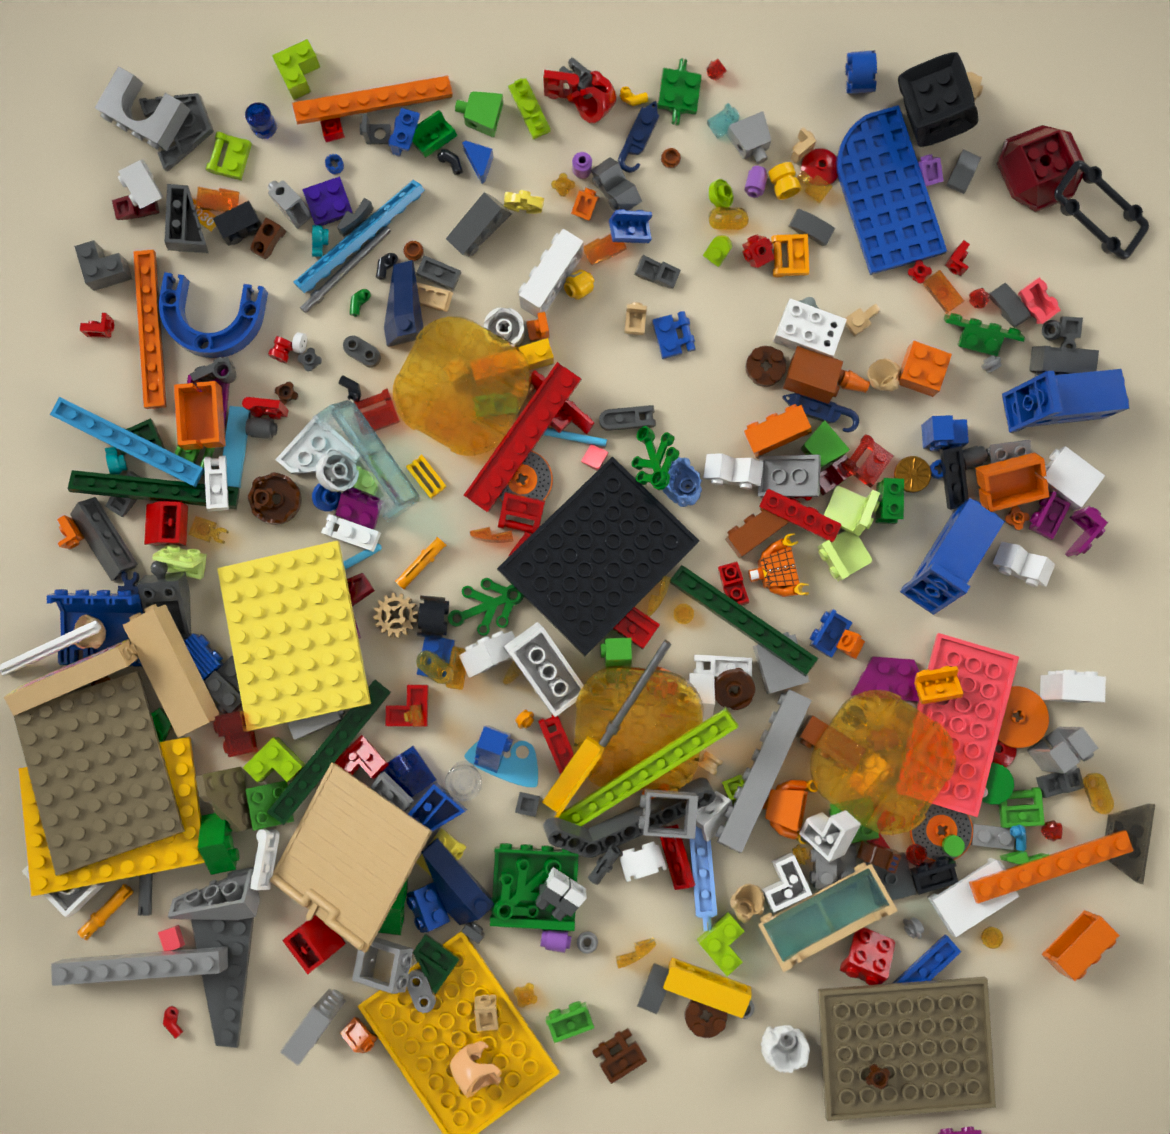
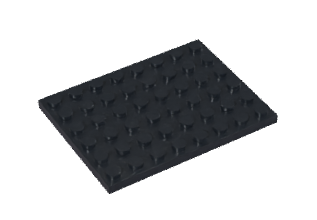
[497,456,700,657]

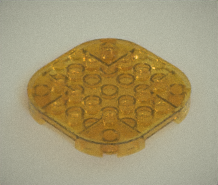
[393,316,531,456]
[573,666,704,791]
[810,690,956,835]

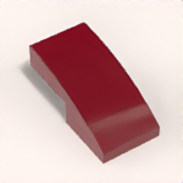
[112,195,160,220]
[820,455,858,496]

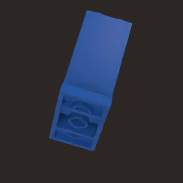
[1002,369,1130,433]
[900,498,1005,615]

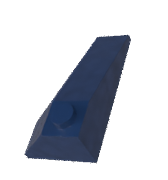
[384,260,425,347]
[422,838,494,925]

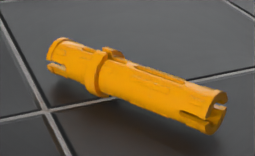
[395,537,447,590]
[77,884,134,940]

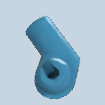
[1010,824,1027,851]

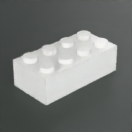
[518,229,584,318]
[504,622,589,717]

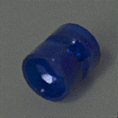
[245,102,277,139]

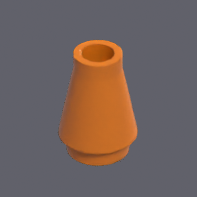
[838,370,870,393]

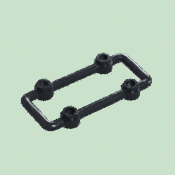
[1054,160,1149,259]

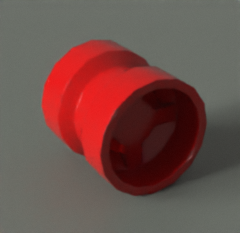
[268,336,293,363]

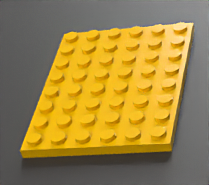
[19,737,205,896]
[357,930,560,1134]

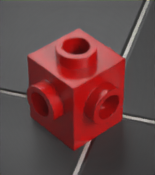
[742,234,775,268]

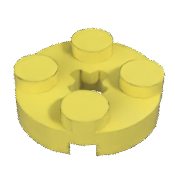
[504,190,544,214]

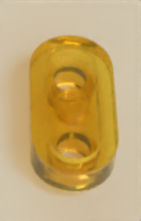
[708,207,749,230]
[416,651,454,684]
[1083,773,1114,814]

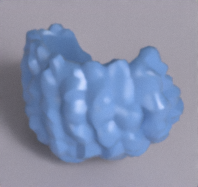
[663,457,702,507]

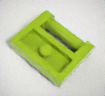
[206,132,252,180]

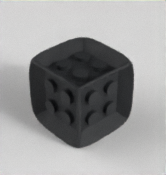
[898,52,978,147]

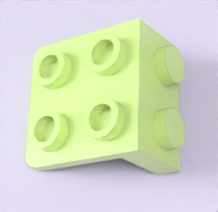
[824,486,880,536]
[817,530,872,582]
[152,544,207,580]

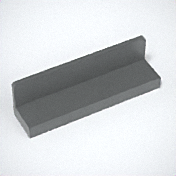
[70,497,138,581]

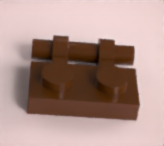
[592,1028,647,1084]

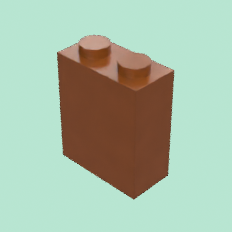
[783,346,844,404]

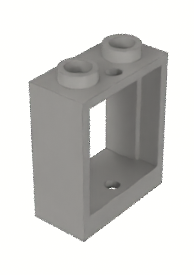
[638,789,698,839]
[352,937,413,994]

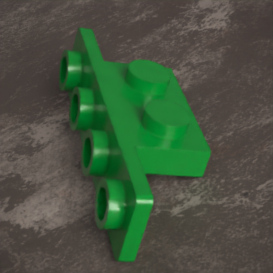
[944,313,1025,356]

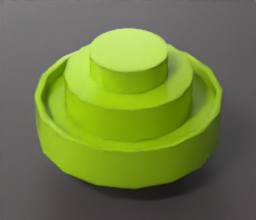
[709,179,733,209]

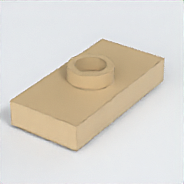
[417,283,453,312]

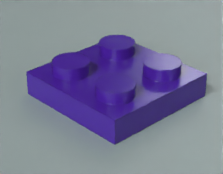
[302,176,353,226]

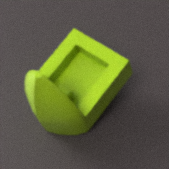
[702,235,733,267]

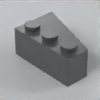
[164,184,209,253]
[446,192,512,257]
[1029,346,1099,375]

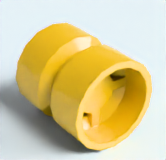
[768,162,802,200]

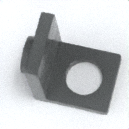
[360,114,390,144]

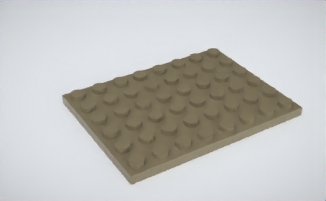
[14,671,185,876]
[818,976,996,1121]

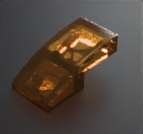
[195,187,239,212]
[583,234,627,266]
[470,527,514,543]

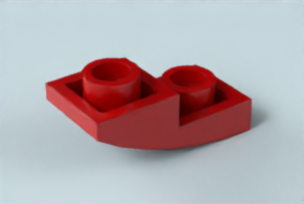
[320,117,345,143]
[718,562,749,606]

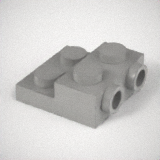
[809,845,856,889]

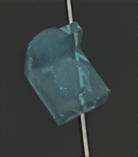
[707,103,739,139]

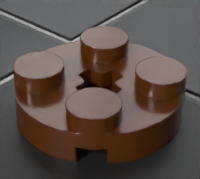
[745,346,786,387]
[714,668,756,710]
[684,1000,727,1038]

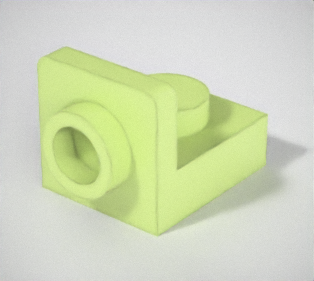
[352,466,382,496]

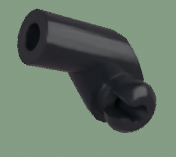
[437,149,463,175]
[376,253,398,280]
[338,375,362,402]

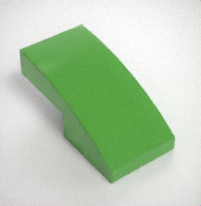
[1000,851,1049,865]

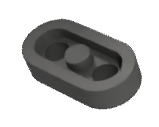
[343,335,381,367]

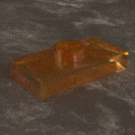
[923,270,964,314]

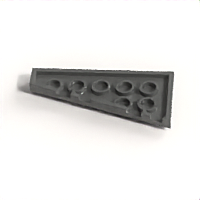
[191,917,254,1048]

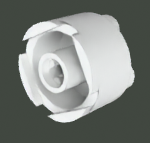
[484,307,525,352]
[619,841,667,882]

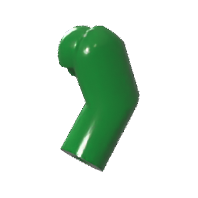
[349,289,371,316]

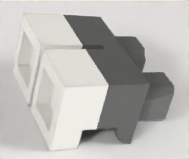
[536,867,587,921]

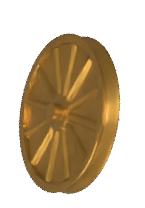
[894,456,931,493]

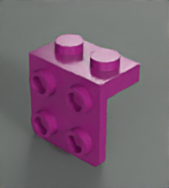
[1065,506,1108,557]

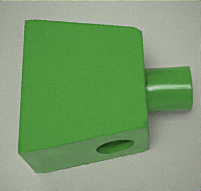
[455,91,504,137]
[801,421,850,468]

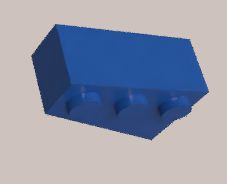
[474,726,513,773]

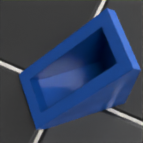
[462,141,493,184]

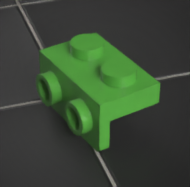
[546,1001,594,1043]

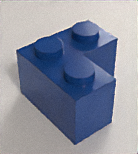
[921,415,969,451]

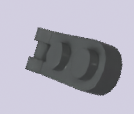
[599,405,656,431]

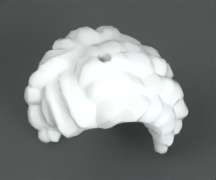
[761,1025,810,1073]

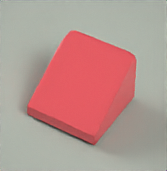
[581,444,609,471]
[158,925,185,951]

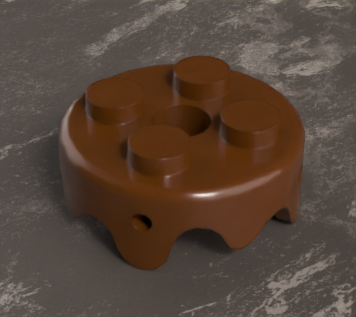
[248,472,302,525]

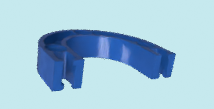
[159,272,268,358]

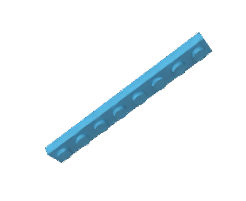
[294,180,425,293]
[50,397,205,487]

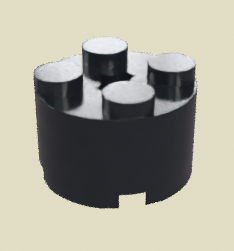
[417,595,449,638]

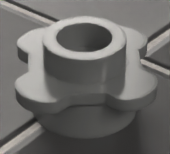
[297,348,322,372]

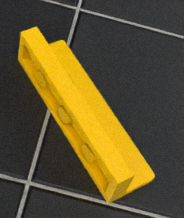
[542,736,605,818]
[663,957,752,1018]

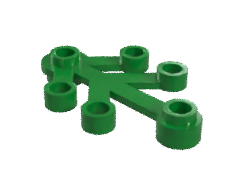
[631,426,680,490]
[448,578,524,636]
[493,858,562,921]

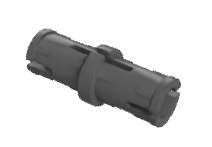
[588,845,621,885]

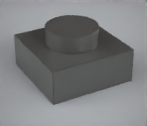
[515,792,540,817]
[461,922,485,944]

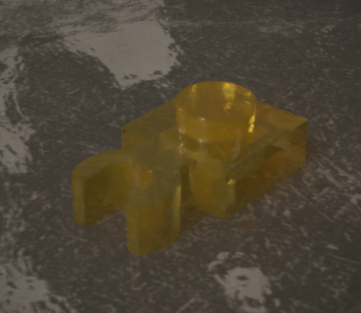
[188,516,229,544]

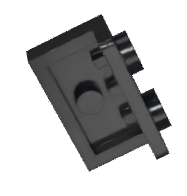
[910,856,958,895]

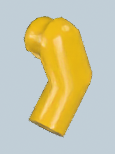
[620,86,649,106]

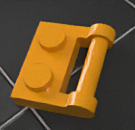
[771,234,810,277]

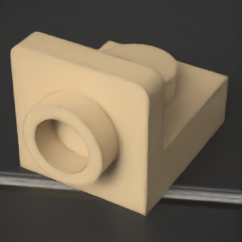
[791,127,816,164]
[474,995,498,1031]

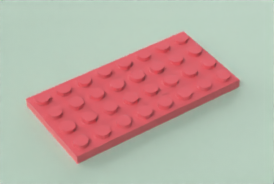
[894,633,1019,817]

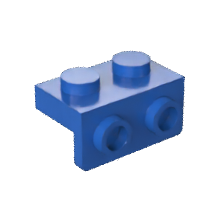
[388,108,420,156]
[609,209,652,243]
[809,609,853,658]
[406,882,450,933]

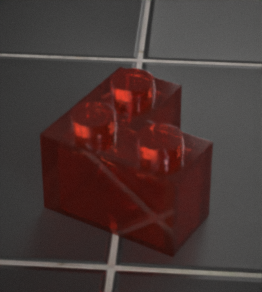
[213,711,258,757]

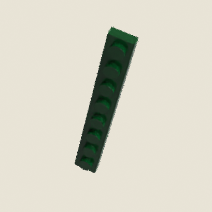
[67,470,240,509]
[670,565,818,677]
[267,680,391,825]

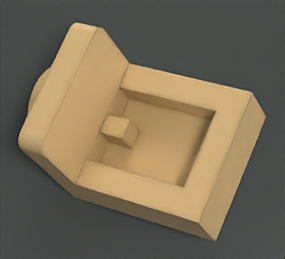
[624,302,647,335]

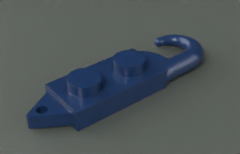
[618,101,660,173]
[782,393,860,432]

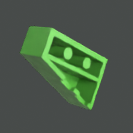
[600,638,632,683]

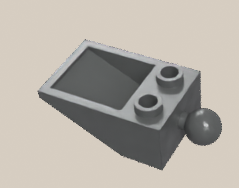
[137,561,192,639]

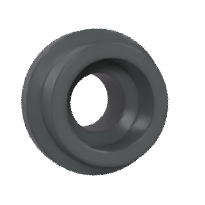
[1042,320,1063,340]

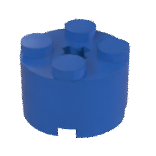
[845,50,877,94]

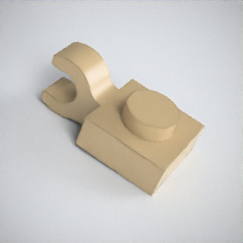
[845,304,881,337]

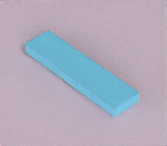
[223,406,251,488]

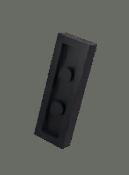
[940,445,969,510]

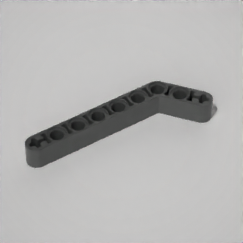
[543,777,716,858]

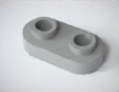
[407,969,436,1013]

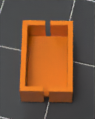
[174,381,226,450]
[744,404,812,458]
[975,452,1049,512]
[1041,910,1120,981]

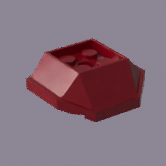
[997,125,1085,212]

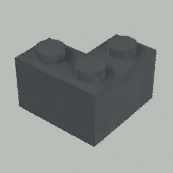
[74,240,132,291]

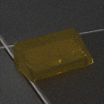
[446,646,466,690]

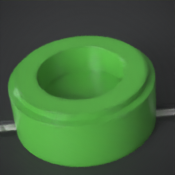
[942,835,965,857]

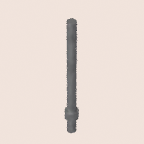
[300,226,391,313]
[599,640,672,747]

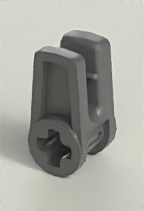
[559,57,593,97]

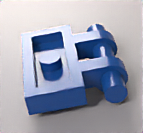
[652,311,695,359]

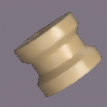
[698,751,723,775]

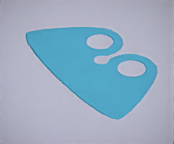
[464,741,538,787]

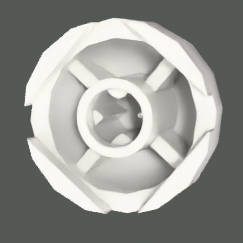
[316,450,359,492]

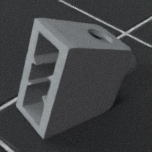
[727,111,771,164]
[268,181,312,229]

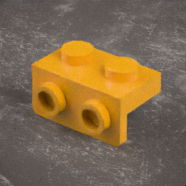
[914,666,964,705]

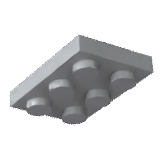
[758,455,821,497]

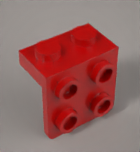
[839,927,895,985]

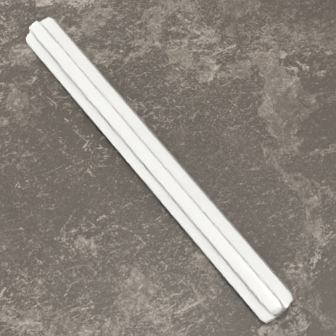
[0,621,101,675]

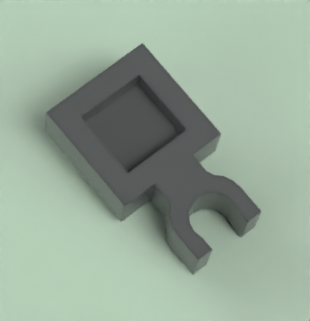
[1060,316,1083,349]

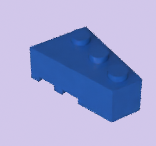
[408,783,467,832]

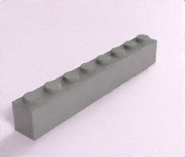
[715,689,812,853]
[51,947,228,986]

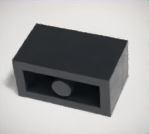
[213,201,262,246]

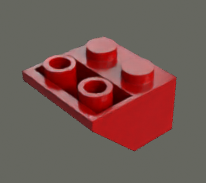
[144,501,188,546]
[282,915,346,975]

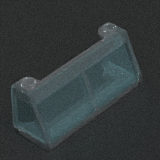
[313,399,423,523]

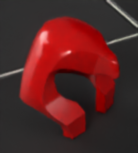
[567,71,617,123]

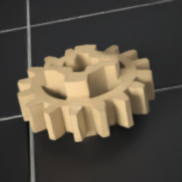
[373,593,419,638]

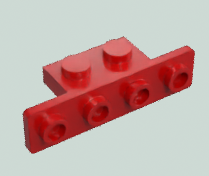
[529,370,594,434]
[759,489,841,542]

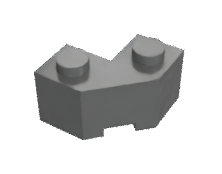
[591,157,642,211]

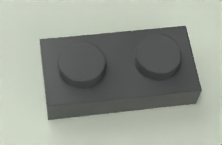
[416,255,461,291]

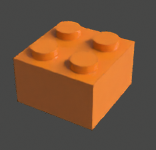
[898,341,952,397]

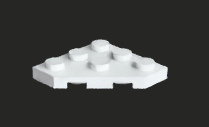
[275,415,363,474]

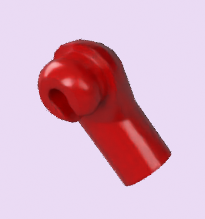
[163,1006,184,1039]

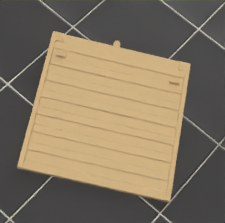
[270,763,432,953]

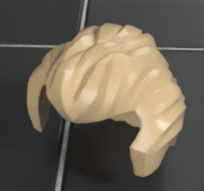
[867,358,901,392]
[74,614,106,649]
[730,883,765,923]

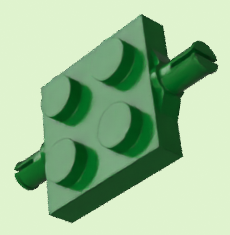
[657,58,702,125]

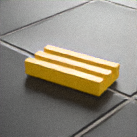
[406,454,447,499]

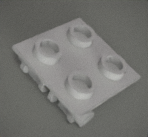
[986,440,1031,464]

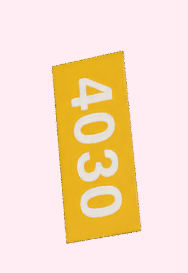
[192,198,216,231]

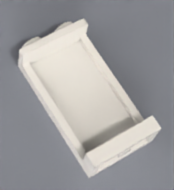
[927,858,1019,937]

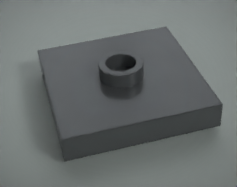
[865,852,916,905]

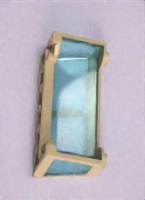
[758,862,898,972]

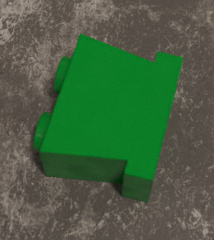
[876,478,904,524]

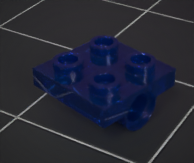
[381,745,437,798]

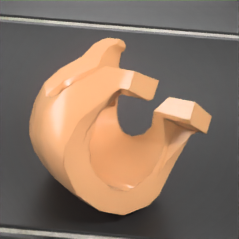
[450,1041,502,1098]

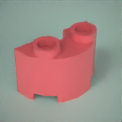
[1018,277,1061,324]

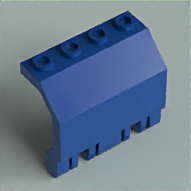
[47,589,144,667]

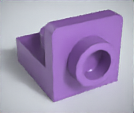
[918,154,944,186]

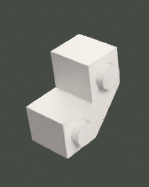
[703,453,764,490]
[993,541,1055,587]

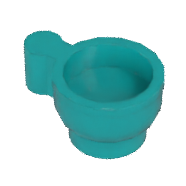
[312,225,329,257]
[105,447,127,475]

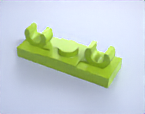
[508,78,551,139]

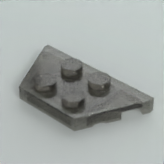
[1105,803,1155,884]

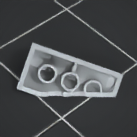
[168,867,260,920]

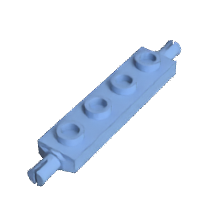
[689,826,717,931]

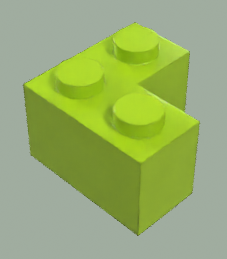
[272,39,320,100]
[243,737,306,782]
[697,912,745,976]

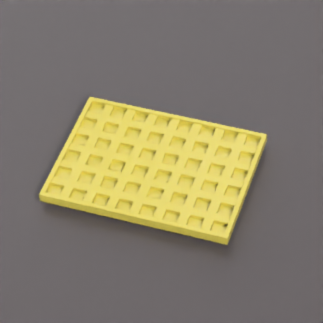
[217,541,371,731]

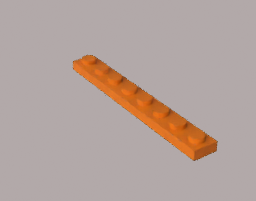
[292,76,453,125]
[133,249,167,409]
[969,830,1134,903]

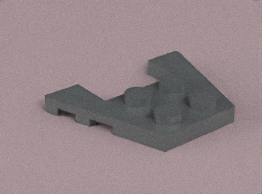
[139,93,214,171]

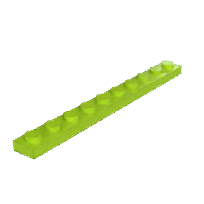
[558,708,738,826]

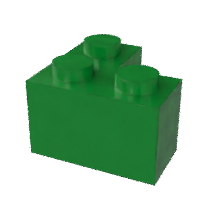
[198,813,240,875]
[378,877,408,935]

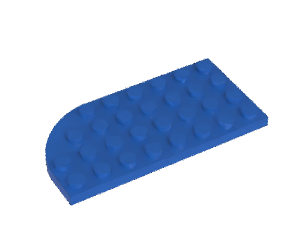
[836,105,947,275]

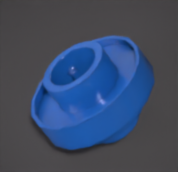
[312,483,342,512]

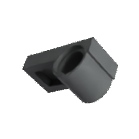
[190,356,236,384]

